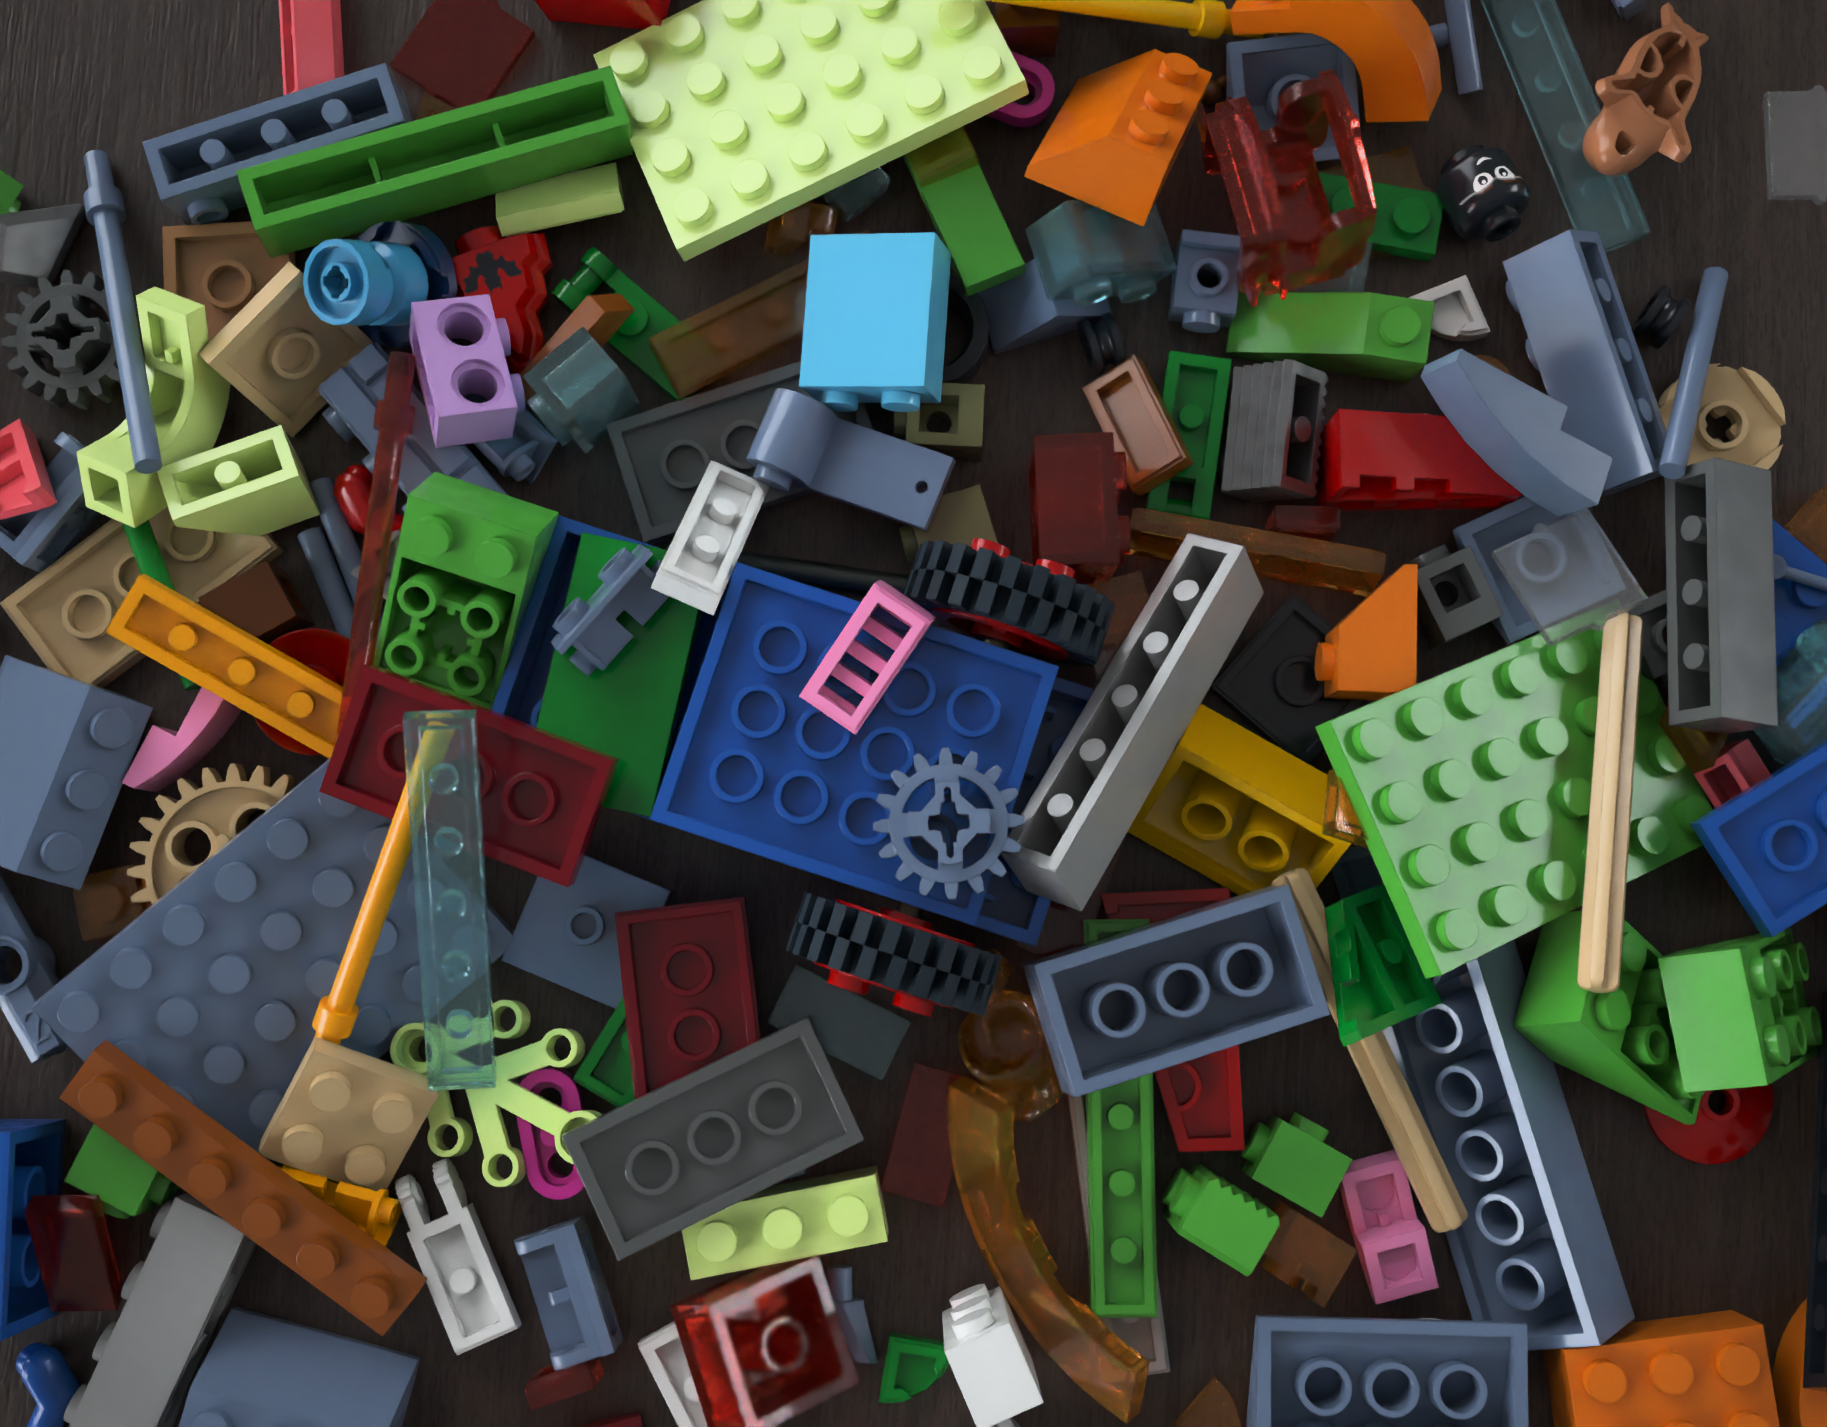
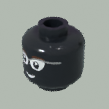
[1435,145,1531,242]

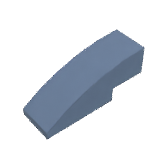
[1421,349,1613,517]

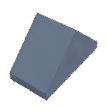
[978,256,1113,355]

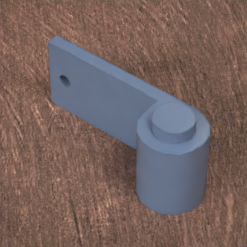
[746,388,956,532]

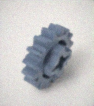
[873,747,1025,900]

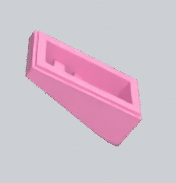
[799,580,936,735]

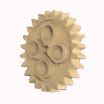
[127,763,295,905]

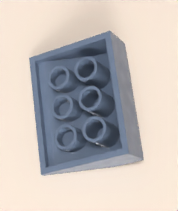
[1246,1315,1529,1427]

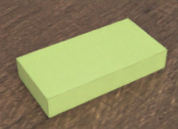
[495,162,625,237]

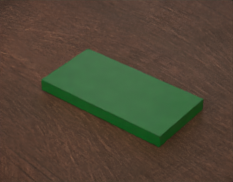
[536,532,702,817]

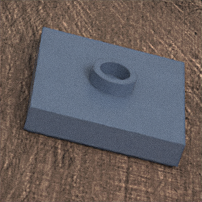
[501,855,673,1009]

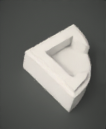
[1409,275,1490,342]

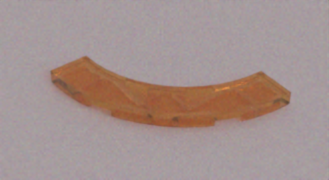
[948,1075,1149,1424]

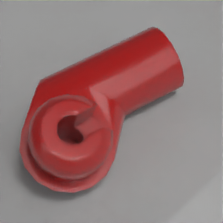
[333,464,404,538]

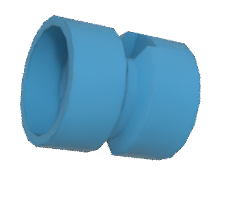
[303,239,429,326]

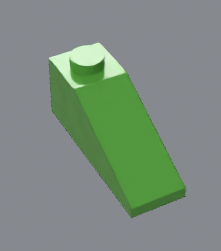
[1225,292,1435,383]

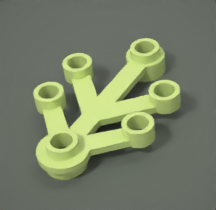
[390,999,603,1187]

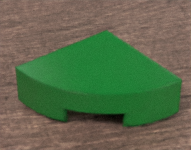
[879,1332,949,1403]

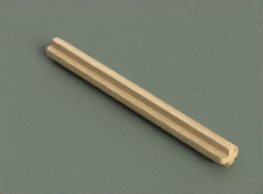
[1577,612,1644,993]
[1272,868,1468,1233]

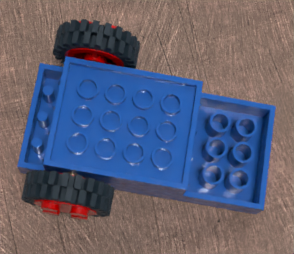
[491,515,1115,1017]

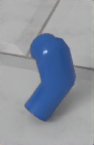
[16,1342,79,1427]

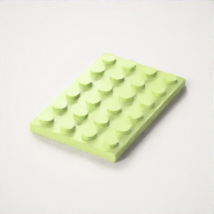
[593,0,1029,262]

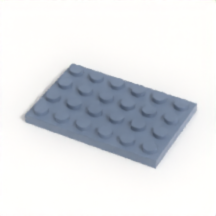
[31,758,516,1152]

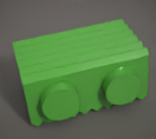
[1161,1163,1280,1277]

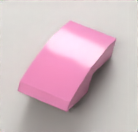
[122,687,242,792]
[1339,1149,1439,1305]

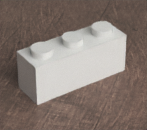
[942,1283,1044,1427]

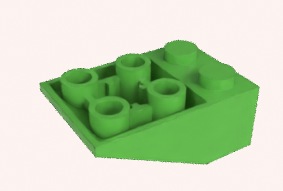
[373,471,559,710]
[1513,911,1705,1125]
[1658,928,1823,1093]

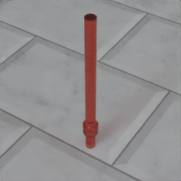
[336,351,416,736]

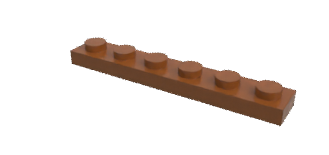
[59,1040,428,1337]

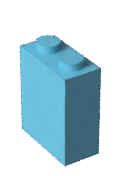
[799,232,951,412]

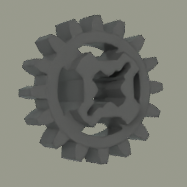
[1,270,145,410]

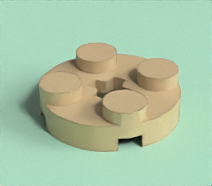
[1658,363,1786,470]

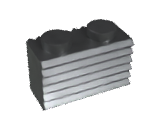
[1218,359,1329,503]

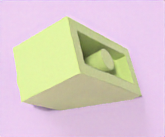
[157,425,320,536]

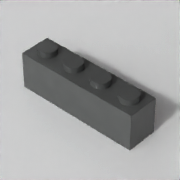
[1664,457,1778,734]

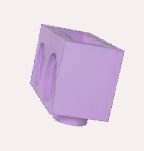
[409,294,525,448]

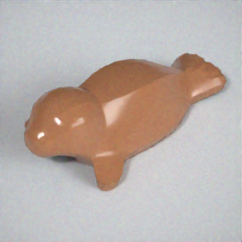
[1582,2,1709,177]

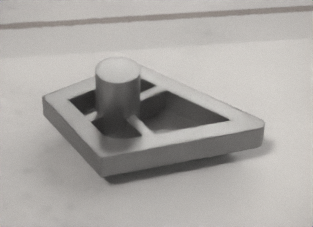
[0,204,86,288]

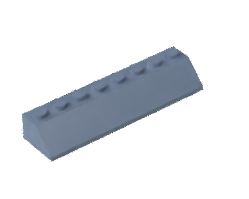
[1331,842,1635,1350]

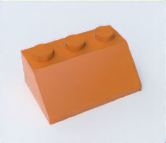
[1024,49,1213,227]

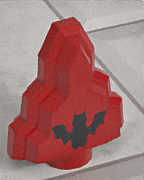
[452,226,553,374]

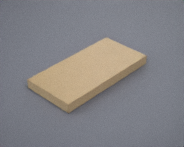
[0,507,284,688]

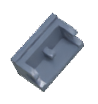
[0,431,100,572]
[514,1214,624,1371]

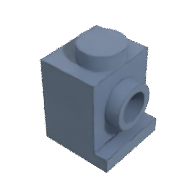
[1167,229,1246,333]

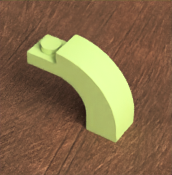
[76,286,231,528]

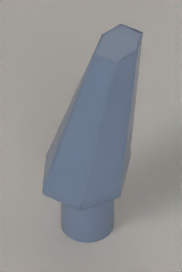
[815,1265,878,1364]

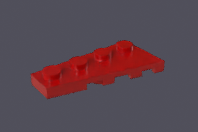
[1100,888,1245,1152]

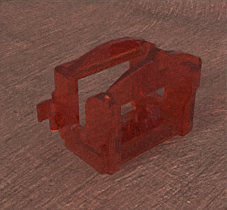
[1197,69,1377,307]

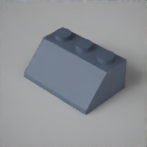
[0,655,153,890]
[179,1306,421,1427]

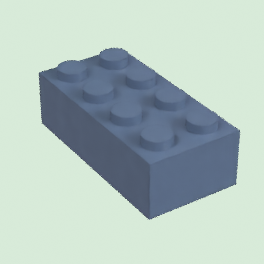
[1022,885,1331,1098]

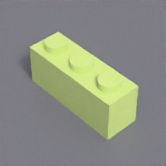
[682,1166,889,1280]

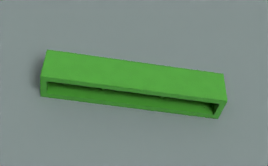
[236,65,633,258]

